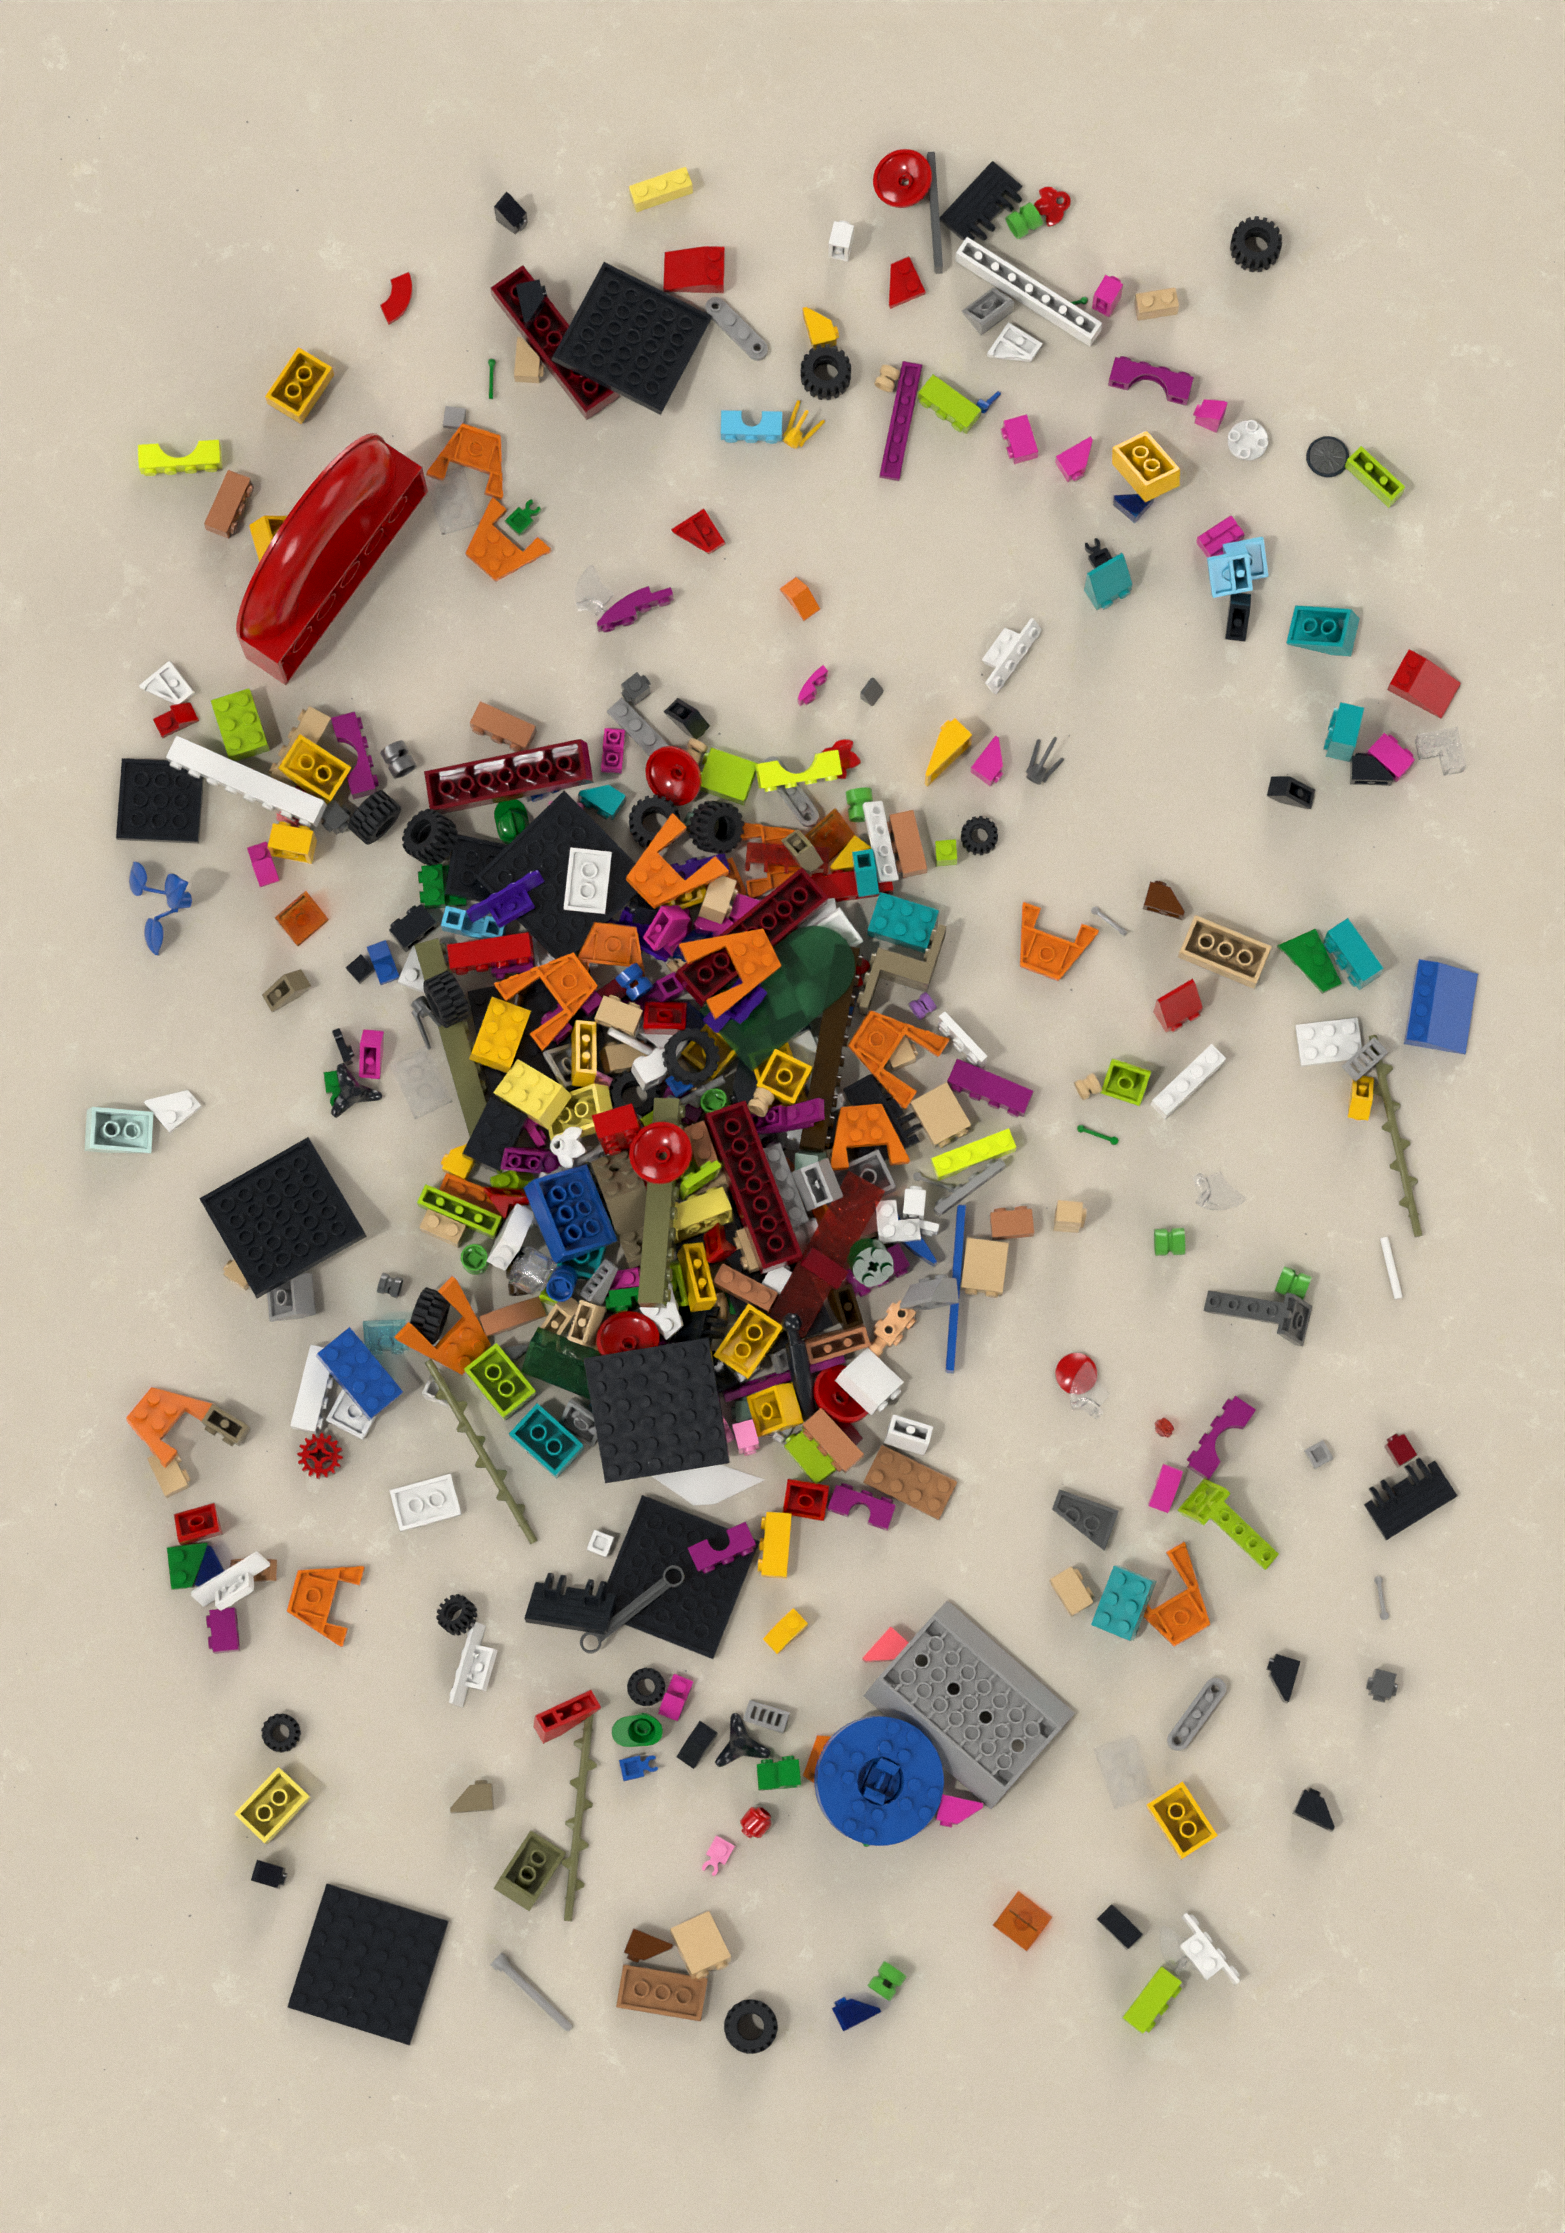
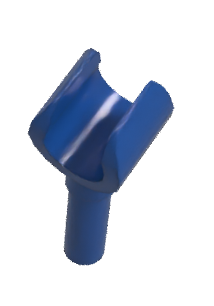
[976,391,1001,414]

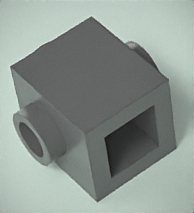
[621,672,651,706]
[321,799,351,835]
[1366,1669,1398,1703]

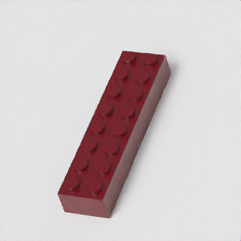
[490,265,619,420]
[424,739,594,814]
[675,867,829,1007]
[704,1101,803,1274]

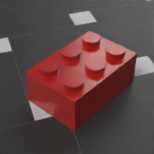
[591,1103,642,1156]

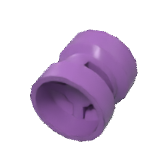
[908,992,937,1020]

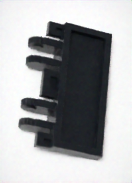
[940,161,1023,241]
[843,1074,923,1161]
[670,1305,728,1366]
[1364,1458,1457,1540]
[524,1573,617,1635]

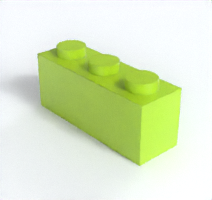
[918,374,982,434]
[1345,446,1405,508]
[1122,1966,1182,2034]

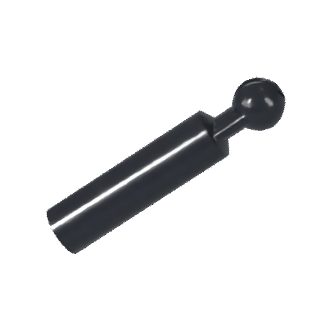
[781,1313,817,1417]

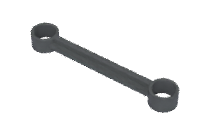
[580,1565,684,1654]

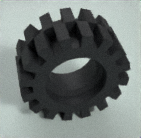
[961,816,998,856]
[436,1594,478,1636]
[627,1667,666,1706]
[261,1713,301,1753]

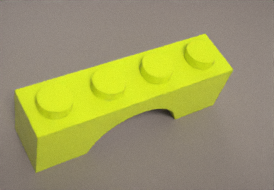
[138,440,222,476]
[755,750,842,792]
[931,1128,1017,1181]

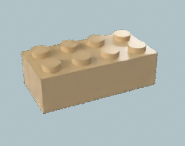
[1178,915,1272,989]

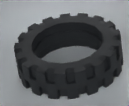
[662,1028,720,1085]

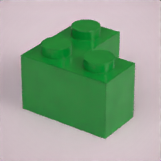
[757,1756,801,1791]

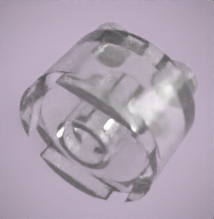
[509,1246,556,1295]

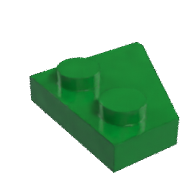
[167,1543,208,1590]

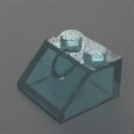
[363,1319,409,1355]

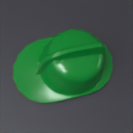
[494,799,529,845]
[611,1713,663,1747]

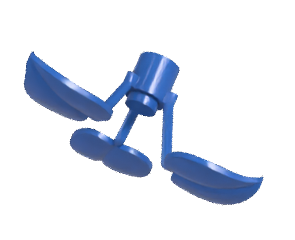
[129,862,192,955]

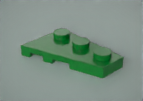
[1277,929,1342,994]

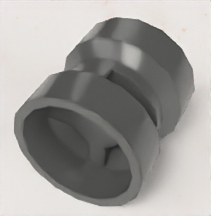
[377,1273,403,1298]

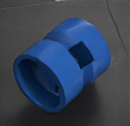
[615,963,654,1002]
[546,1265,578,1302]

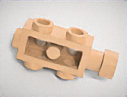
[865,1300,917,1358]

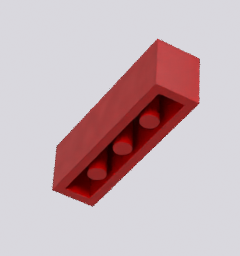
[811,868,893,902]
[447,932,535,975]

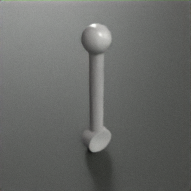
[1091,907,1127,936]
[913,1172,955,1192]
[1374,1576,1389,1620]

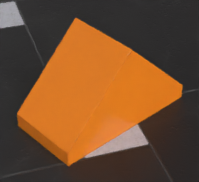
[780,577,820,621]

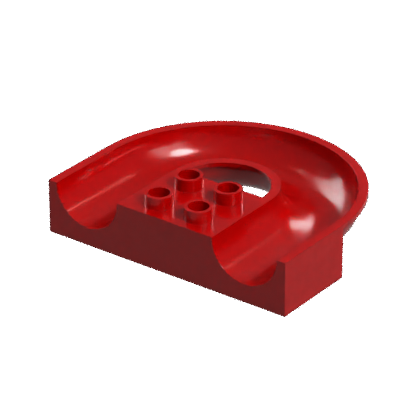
[236,433,428,685]

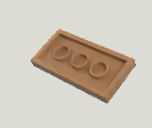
[863,1445,957,1520]
[616,1964,708,2022]

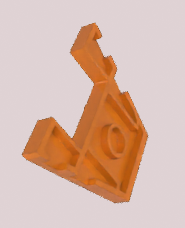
[426,423,503,500]
[465,497,551,582]
[741,821,801,899]
[1020,902,1099,981]
[577,922,645,987]
[830,1104,910,1171]
[126,1387,214,1468]
[287,1566,365,1647]

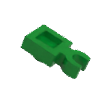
[505,499,541,537]
[323,1070,340,1106]

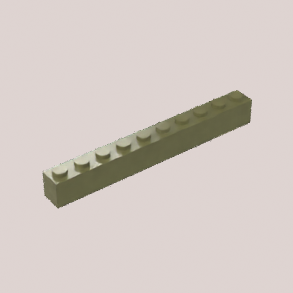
[414,938,488,1137]
[638,1098,685,1308]

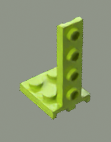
[639,1111,721,1201]
[1177,1479,1279,1570]

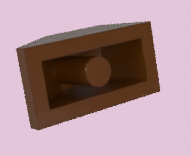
[1143,880,1185,920]
[624,1928,674,1963]

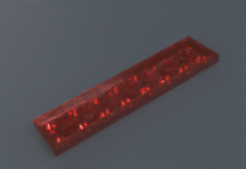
[768,1171,885,1338]

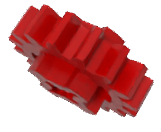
[297,1433,343,1479]

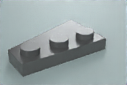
[1052,1489,1119,1551]

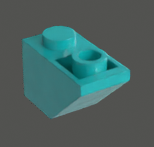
[578,785,627,820]
[852,849,879,897]

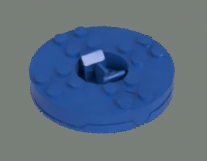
[814,1716,944,1846]

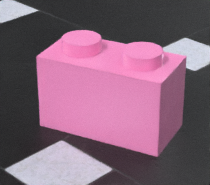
[732,1419,760,1456]

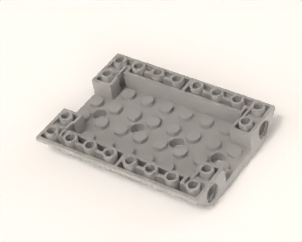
[863,1601,1075,1809]

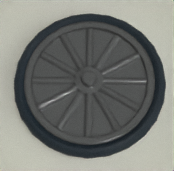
[1306,436,1349,477]

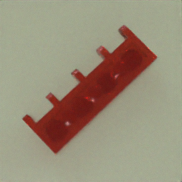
[745,842,830,877]

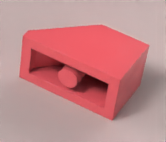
[862,1627,909,1663]

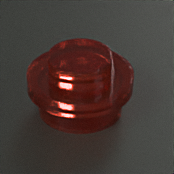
[1155,1418,1174,1438]

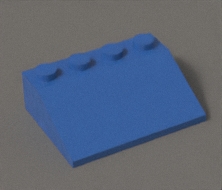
[1404,959,1478,1055]
[524,1164,617,1265]

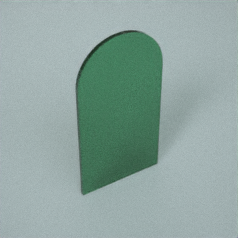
[699,926,855,1071]

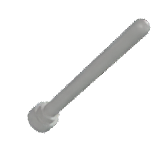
[490,1952,572,2031]

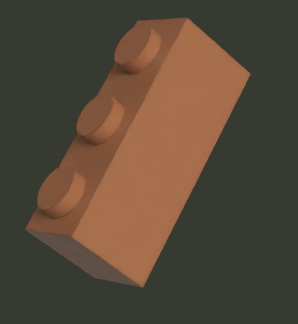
[204,470,254,539]
[470,701,537,752]
[887,810,927,878]
[713,1264,778,1315]
[803,1323,871,1364]
[802,1408,864,1474]

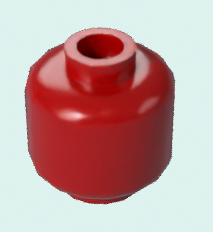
[740,1806,772,1838]

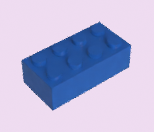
[316,1327,403,1421]

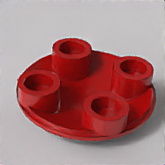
[1055,1353,1097,1395]

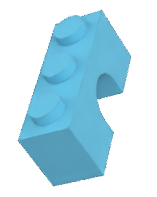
[721,410,782,444]
[441,906,508,940]

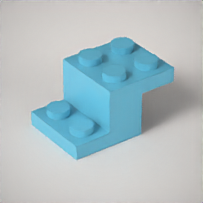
[1207,537,1269,598]

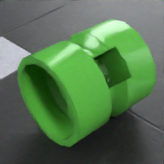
[1005,202,1043,239]
[845,787,873,822]
[700,1088,731,1113]
[1154,1228,1185,1256]
[461,1244,489,1275]
[1275,1266,1312,1300]
[867,1961,907,2001]

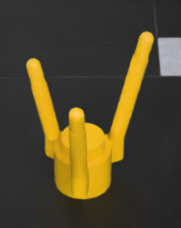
[783,400,825,449]

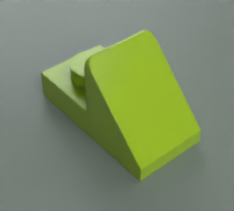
[490,1170,535,1189]

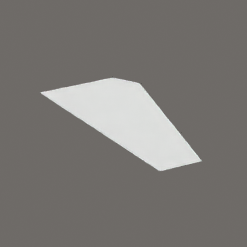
[652,1465,765,1505]

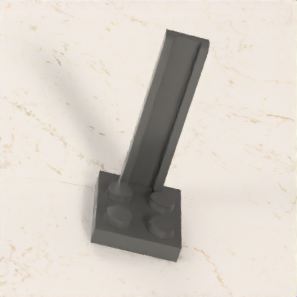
[1203,1291,1313,1346]

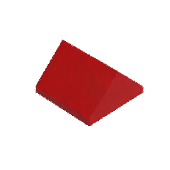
[643,1002,687,1035]
[782,1479,829,1521]
[174,1503,223,1546]

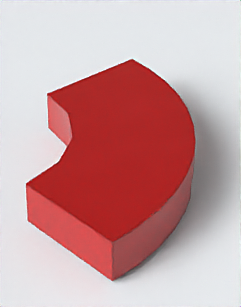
[380,272,413,325]

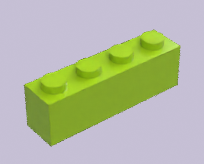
[417,1184,503,1240]

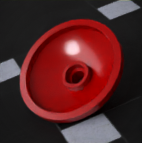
[873,149,932,208]
[645,746,702,806]
[629,1122,692,1184]
[596,1311,660,1355]
[813,1365,868,1423]

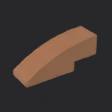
[479,1296,546,1338]

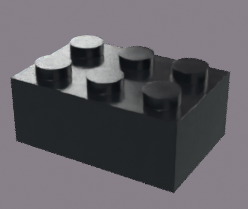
[462,1098,528,1175]

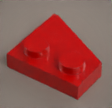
[889,256,926,309]
[671,509,726,554]

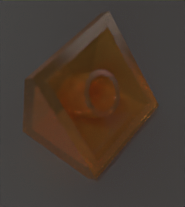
[805,808,856,864]
[274,891,329,946]
[993,1891,1052,1951]

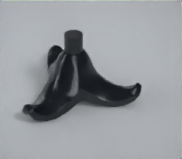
[331,1063,382,1118]
[715,1713,771,1767]

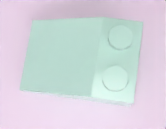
[85,1107,153,1153]

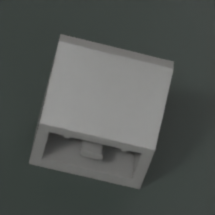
[791,1158,843,1212]

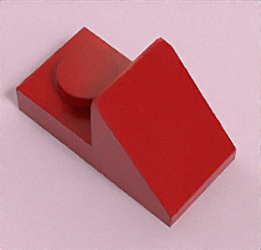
[153,702,199,739]
[483,1187,529,1218]
[704,1223,737,1263]

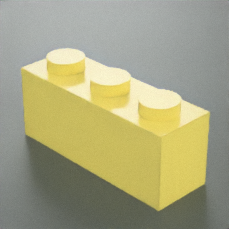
[629,167,693,212]

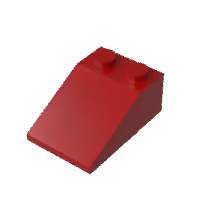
[663,246,725,293]
[1387,649,1461,719]
[1153,978,1203,1033]

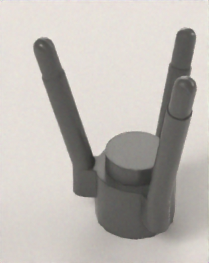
[1026,737,1064,785]
[411,996,441,1050]

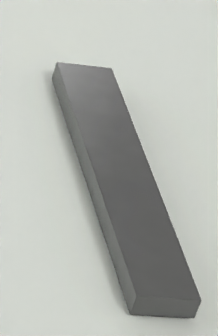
[927,151,943,274]

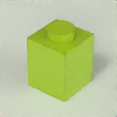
[935,839,957,867]

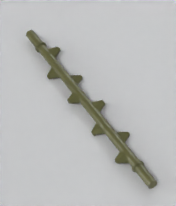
[1369,1035,1423,1237]
[424,1358,538,1544]
[561,1714,597,1922]

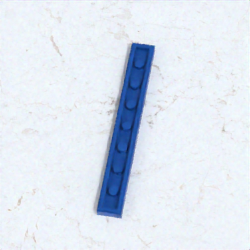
[945,1205,966,1374]

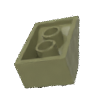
[493,1830,566,1911]

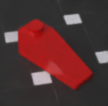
[533,1690,601,1744]

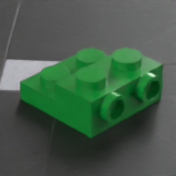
[418,864,467,909]
[605,1287,639,1314]

